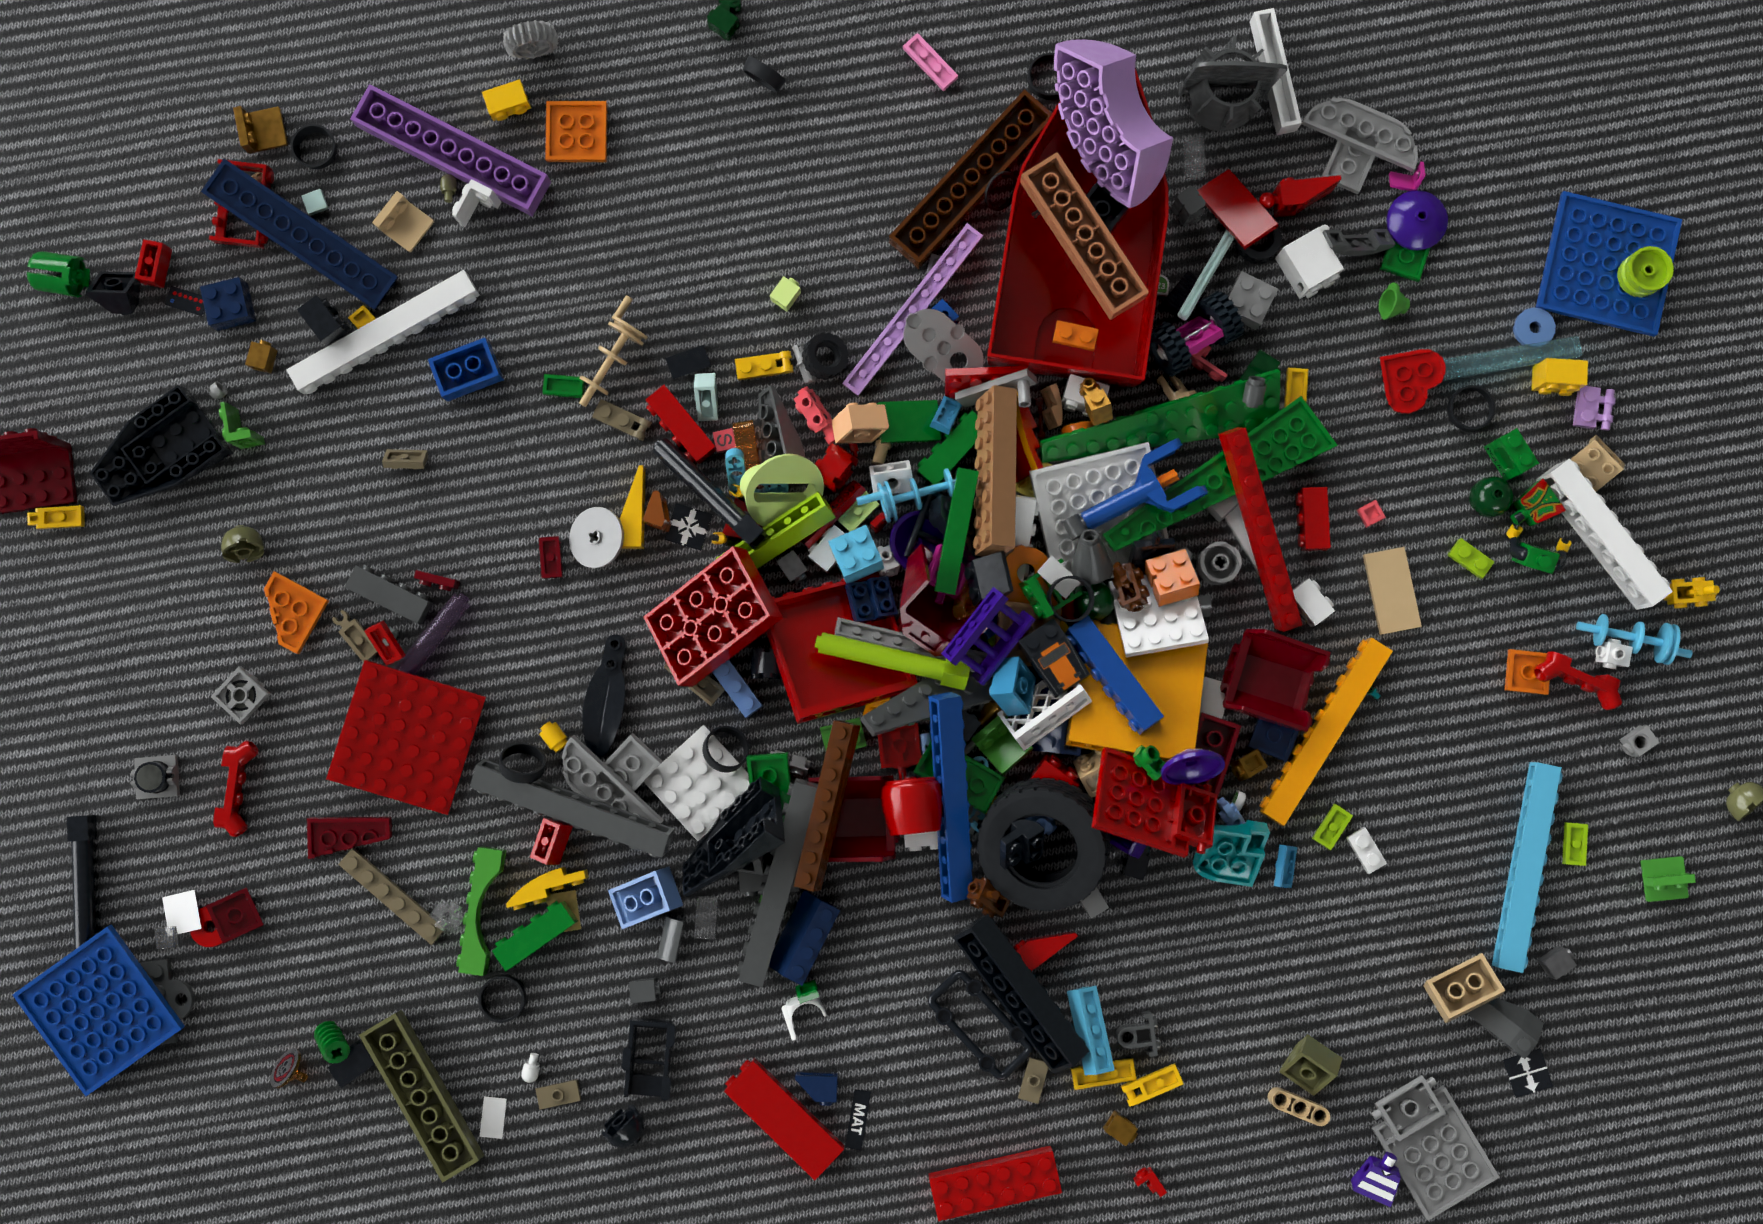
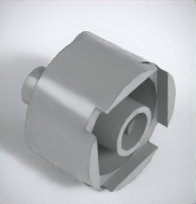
[1196,541,1242,585]

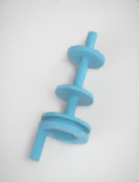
[856,468,955,523]
[1576,614,1692,665]

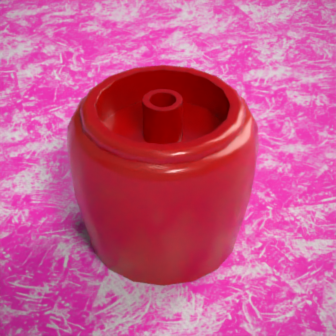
[881,777,943,836]

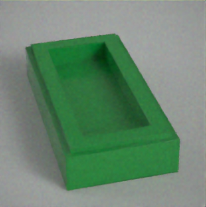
[542,374,585,398]

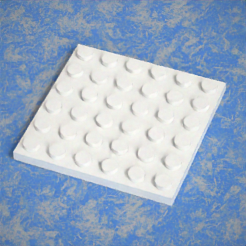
[1029,442,1168,587]

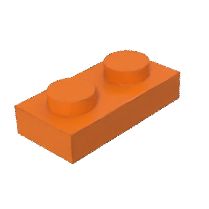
[1052,320,1098,351]

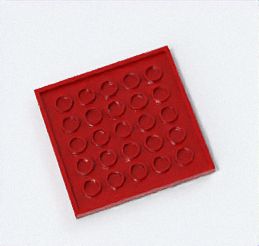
[326,660,486,815]

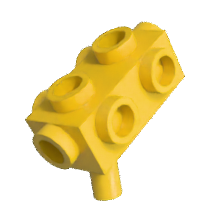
[1664,577,1720,609]

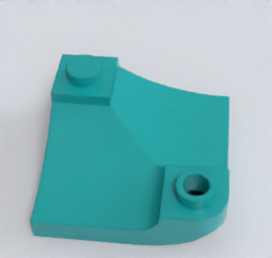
[1193,820,1270,887]

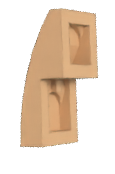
[1040,383,1063,430]

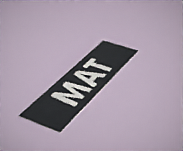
[845,1089,871,1150]

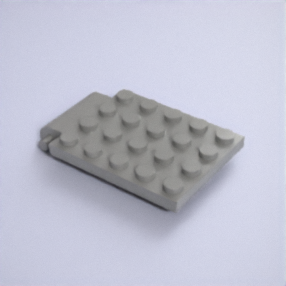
[1371,1075,1500,1221]

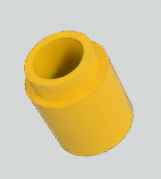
[539,721,568,753]

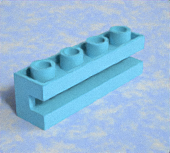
[1067,986,1115,1075]

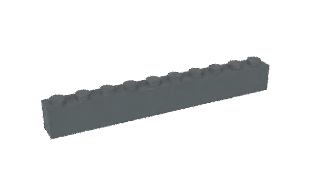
[470,759,675,858]
[736,778,818,987]

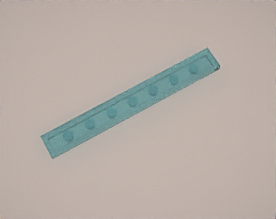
[1443,336,1582,381]

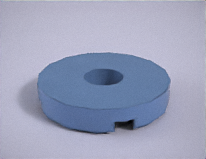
[1513,307,1556,349]

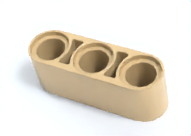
[1268,1087,1330,1126]

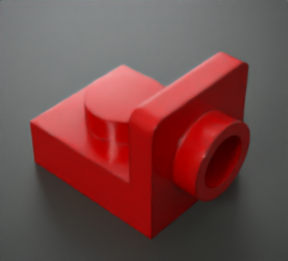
[1133,1167,1167,1197]

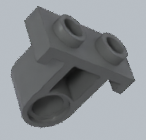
[1115,1011,1161,1057]

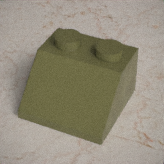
[1279,1034,1343,1096]

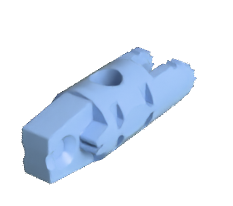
[1217,797,1246,825]

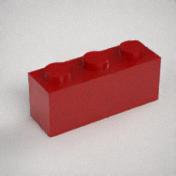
[1296,487,1331,551]

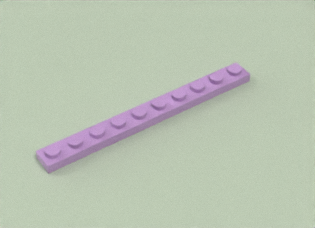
[842,223,983,397]

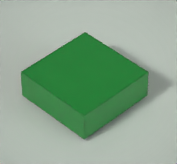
[796,980,820,1004]

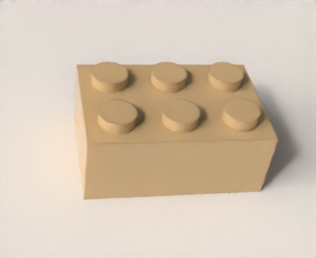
[1424,953,1505,1023]

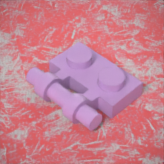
[1573,386,1616,431]

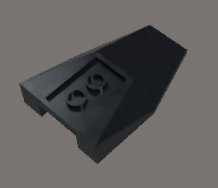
[90,385,234,506]
[682,776,785,897]

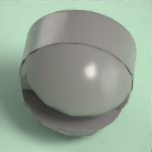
[209,381,227,399]

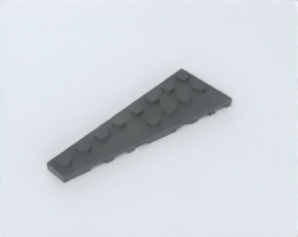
[860,642,994,736]

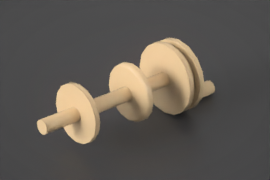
[579,295,648,407]

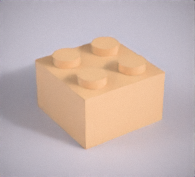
[831,402,889,444]

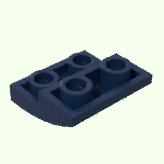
[845,576,898,623]

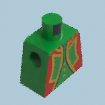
[1510,478,1566,526]

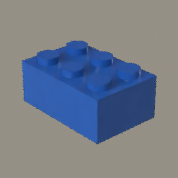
[428,338,504,402]

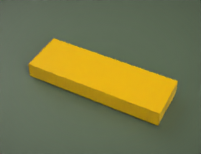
[1071,1058,1137,1090]

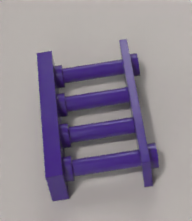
[941,587,1036,686]

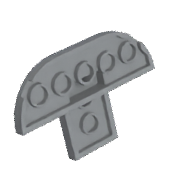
[1302,98,1418,194]
[562,733,664,824]

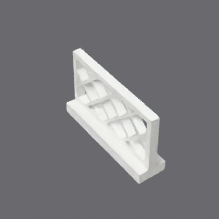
[997,681,1092,751]

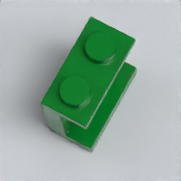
[1484,428,1539,481]

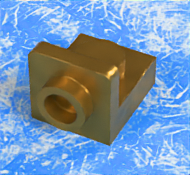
[1230,749,1268,781]

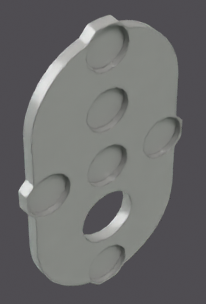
[903,309,984,382]

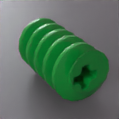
[314,1021,350,1064]

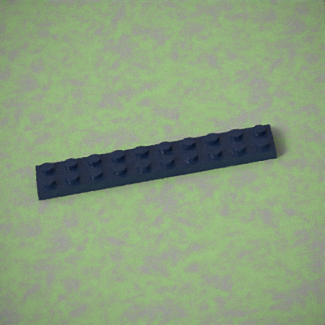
[201,158,399,310]

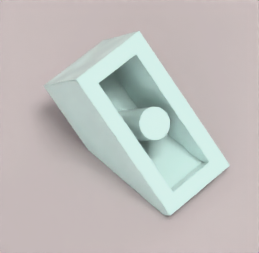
[694,373,718,421]

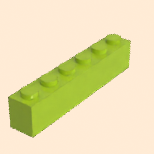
[716,492,836,569]

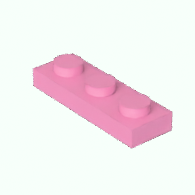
[903,33,958,91]

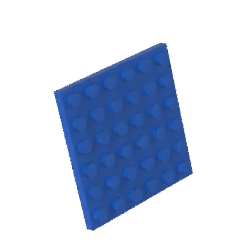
[1536,191,1682,337]
[12,924,185,1097]

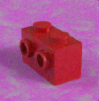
[135,239,172,288]
[530,818,572,865]

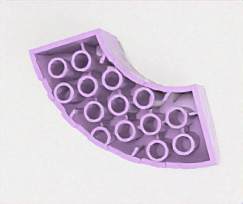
[1054,40,1173,208]

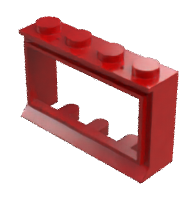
[209,159,274,249]

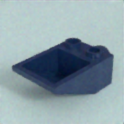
[1021,712,1081,756]

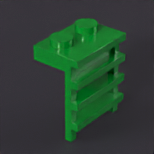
[1019,558,1083,620]

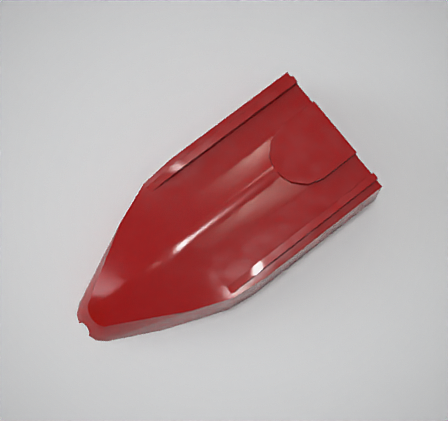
[987,69,1169,387]

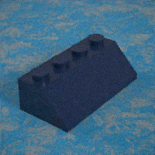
[769,890,841,986]

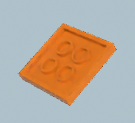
[545,101,608,162]

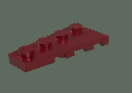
[307,817,392,859]

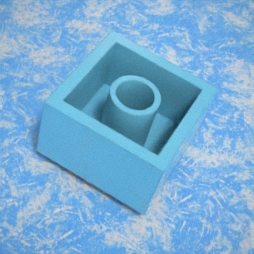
[828,525,884,584]

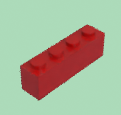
[645,385,717,465]

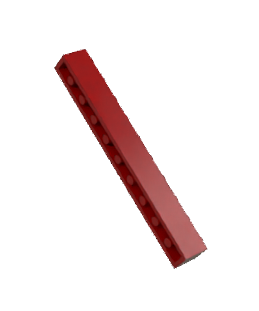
[1218,427,1303,632]

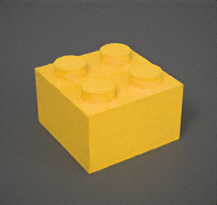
[1531,358,1588,396]

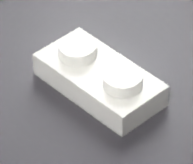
[1346,827,1387,874]

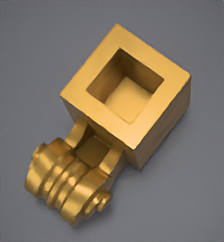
[1079,378,1113,426]

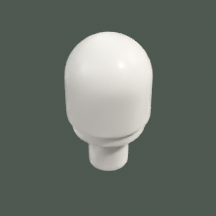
[521,1053,540,1083]

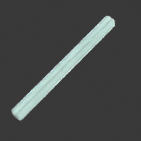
[1178,230,1234,320]

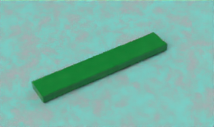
[934,467,979,595]

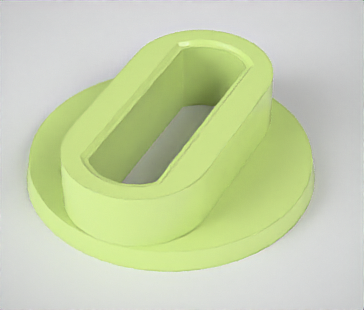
[740,454,824,527]

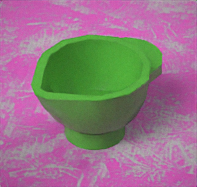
[1378,282,1410,320]

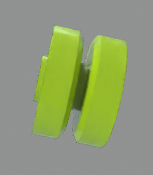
[1617,246,1674,298]

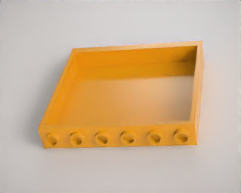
[1065,620,1208,762]

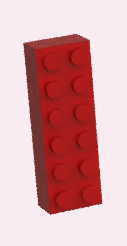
[928,1146,1062,1221]

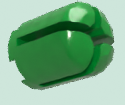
[27,251,90,297]

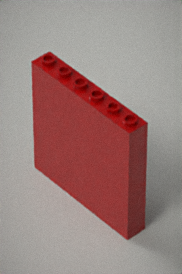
[766,572,918,724]

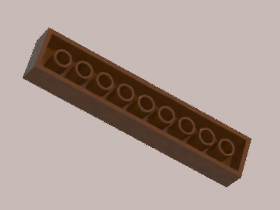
[889,89,1052,269]

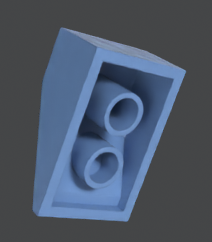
[608,867,683,929]

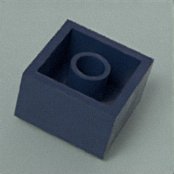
[200,277,256,331]

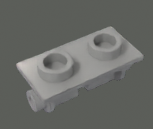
[770,750,811,778]

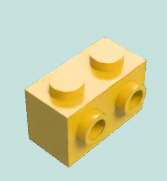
[482,79,531,121]

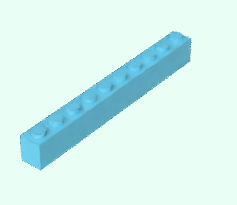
[1492,762,1563,973]

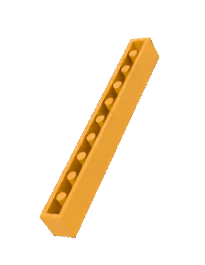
[1259,638,1393,826]

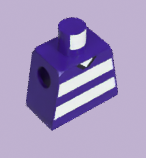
[1351,1152,1401,1208]

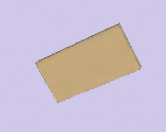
[1363,547,1422,635]

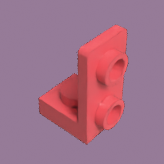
[1190,345,1228,382]

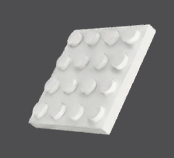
[1108,575,1209,658]
[644,725,749,841]

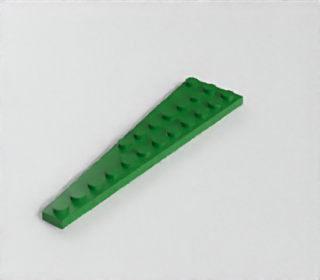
[1040,369,1280,463]
[1102,396,1338,553]

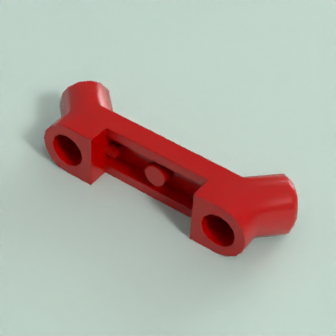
[1534,652,1622,710]
[213,741,259,837]

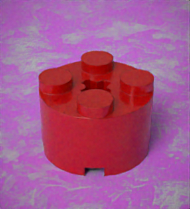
[815,443,858,492]

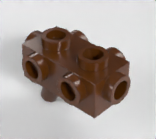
[1112,562,1150,612]
[967,877,1010,918]

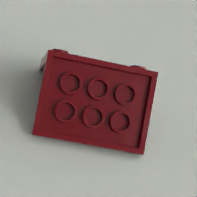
[0,428,77,514]

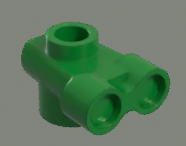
[1133,745,1166,781]

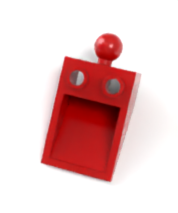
[1259,175,1342,217]

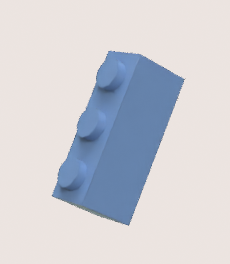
[712,659,763,718]

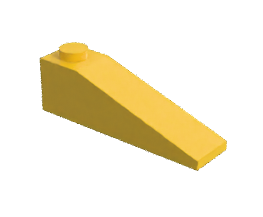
[620,465,646,549]

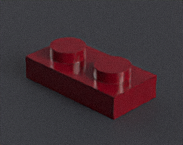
[538,536,563,579]
[414,570,460,592]

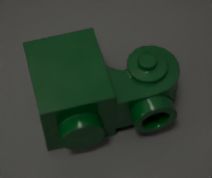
[707,0,741,42]

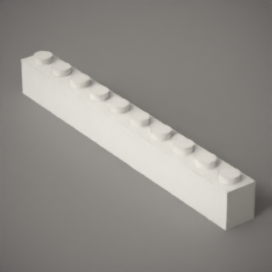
[286,270,480,394]

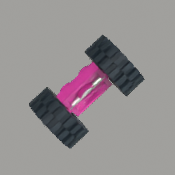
[1149,291,1244,377]

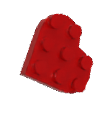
[1380,349,1446,414]

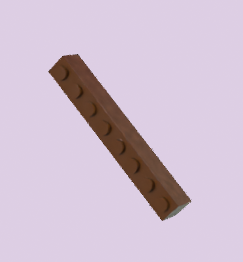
[794,720,861,892]

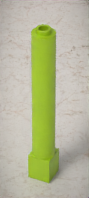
[815,632,970,690]

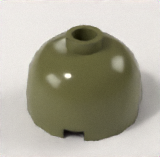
[221,525,264,563]
[1726,782,1763,821]

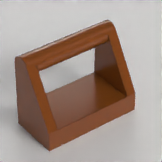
[643,490,671,533]

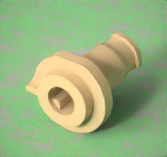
[1157,375,1197,401]

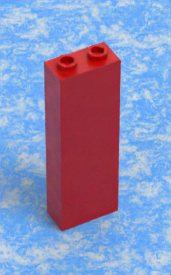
[724,1057,845,1180]

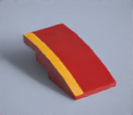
[1016,390,1043,484]

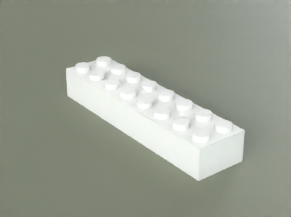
[1536,459,1673,610]

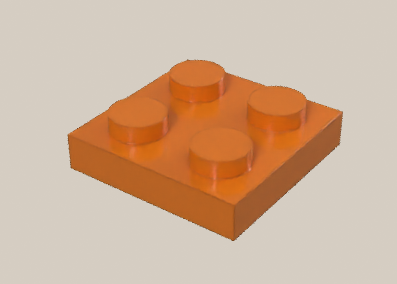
[1505,649,1550,695]

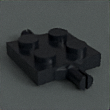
[1128,531,1176,575]

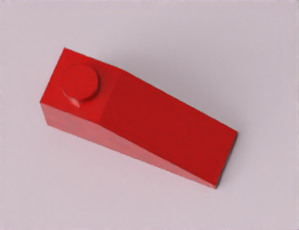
[1013,931,1078,971]

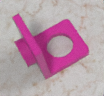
[1389,162,1425,191]

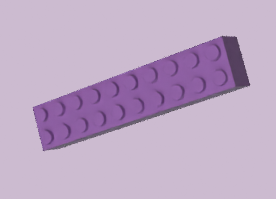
[350,84,551,217]

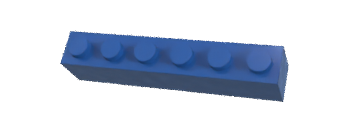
[1065,616,1164,735]

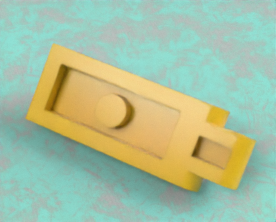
[27,505,85,529]

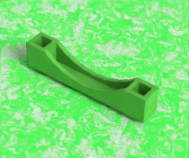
[456,846,507,976]

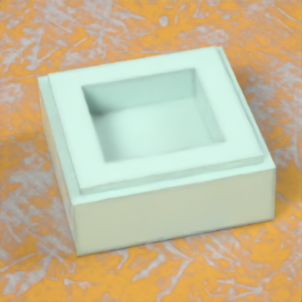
[302,189,329,216]

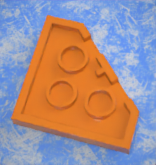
[264,571,329,654]

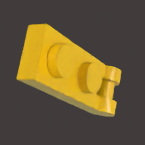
[735,351,794,380]
[1121,1064,1184,1106]

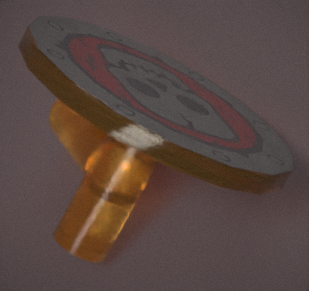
[270,1048,308,1089]

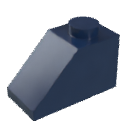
[795,1072,838,1106]

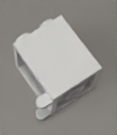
[1275,225,1344,299]

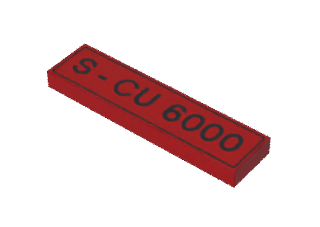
[800,480,866,548]

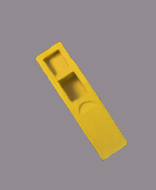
[506,867,589,910]

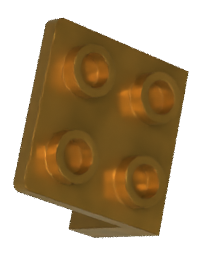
[233,106,288,154]

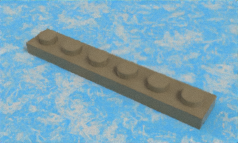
[338,848,447,945]

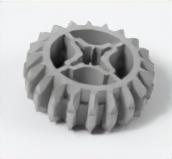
[503,20,558,60]

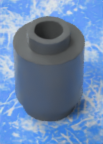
[1242,376,1267,408]

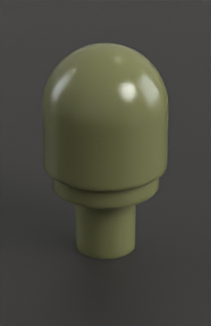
[440,174,457,203]

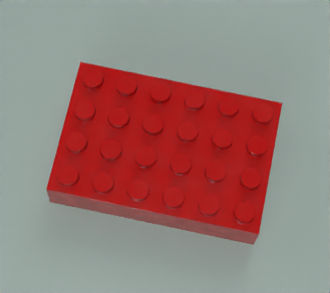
[643,546,783,687]

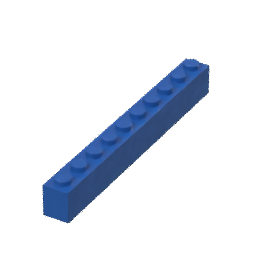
[928,692,973,903]

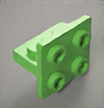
[1641,856,1696,902]

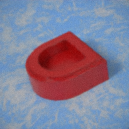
[870,512,887,533]

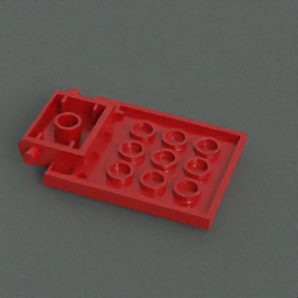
[1092,747,1218,858]

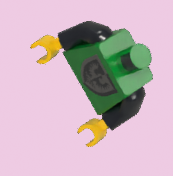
[1506,524,1572,574]

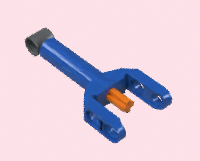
[1062,438,1209,541]

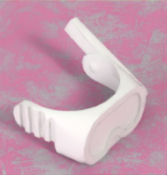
[781,996,827,1041]

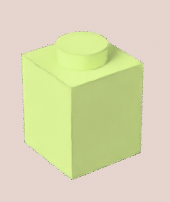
[770,276,801,312]

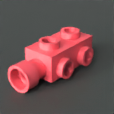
[794,386,835,445]

